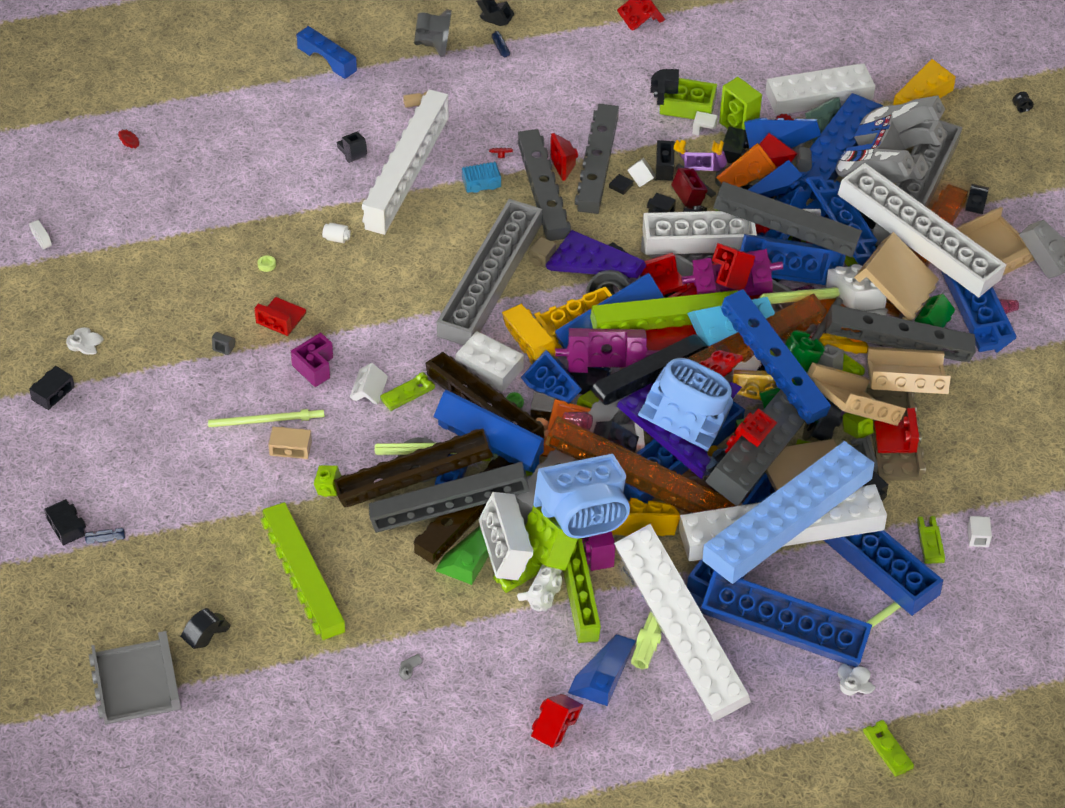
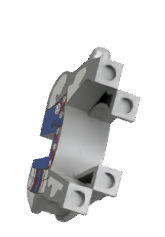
[836,95,946,183]

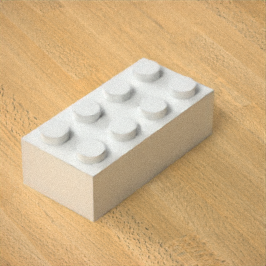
[478,492,533,580]

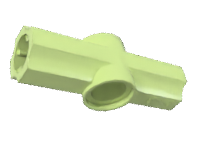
[631,612,662,669]

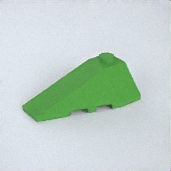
[435,526,489,585]

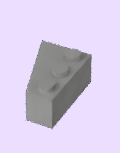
[1019,220,1065,279]

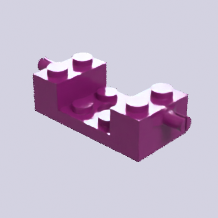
[682,249,783,296]
[555,328,659,373]

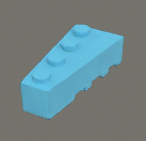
[687,297,775,346]

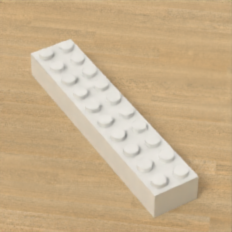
[362,89,449,235]
[838,163,1006,297]
[679,484,887,562]
[614,524,751,722]

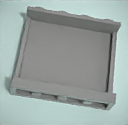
[89,631,181,725]

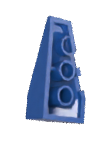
[744,118,821,149]
[748,160,803,198]
[520,350,582,403]
[568,634,636,706]

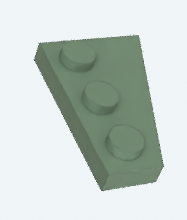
[805,97,841,143]

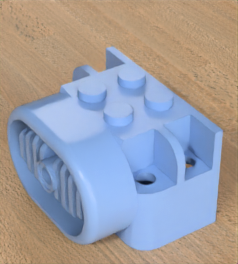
[638,358,733,451]
[533,454,630,539]

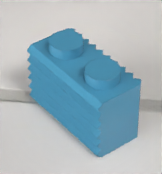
[462,161,501,193]

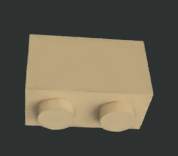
[268,426,312,459]

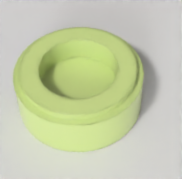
[258,255,276,272]

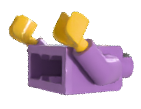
[674,140,727,171]

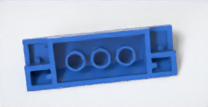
[806,176,877,266]
[757,184,812,240]
[739,234,846,285]
[941,271,1017,353]
[555,273,664,358]
[433,390,544,473]

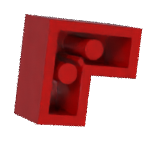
[712,243,756,291]
[531,694,583,748]

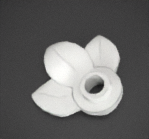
[66,327,104,355]
[837,664,876,696]

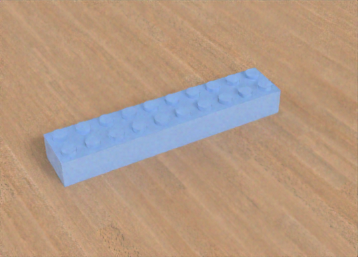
[703,441,874,584]

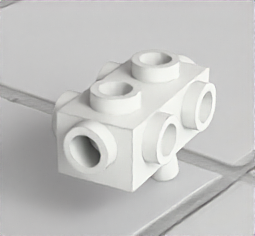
[517,565,563,611]

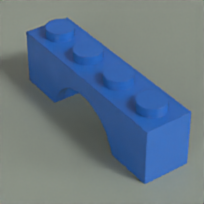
[296,26,357,79]

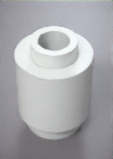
[323,223,351,243]

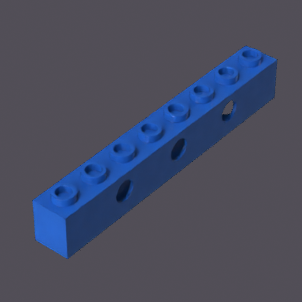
[721,289,831,424]

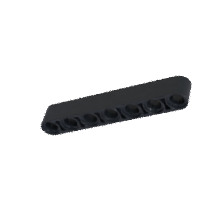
[591,334,709,405]

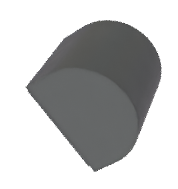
[796,147,812,172]
[212,332,236,355]

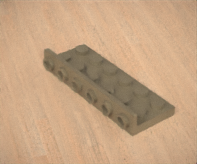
[866,388,926,481]

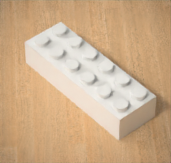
[765,63,875,116]
[642,211,757,255]

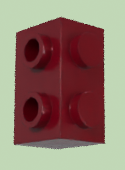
[671,168,708,207]

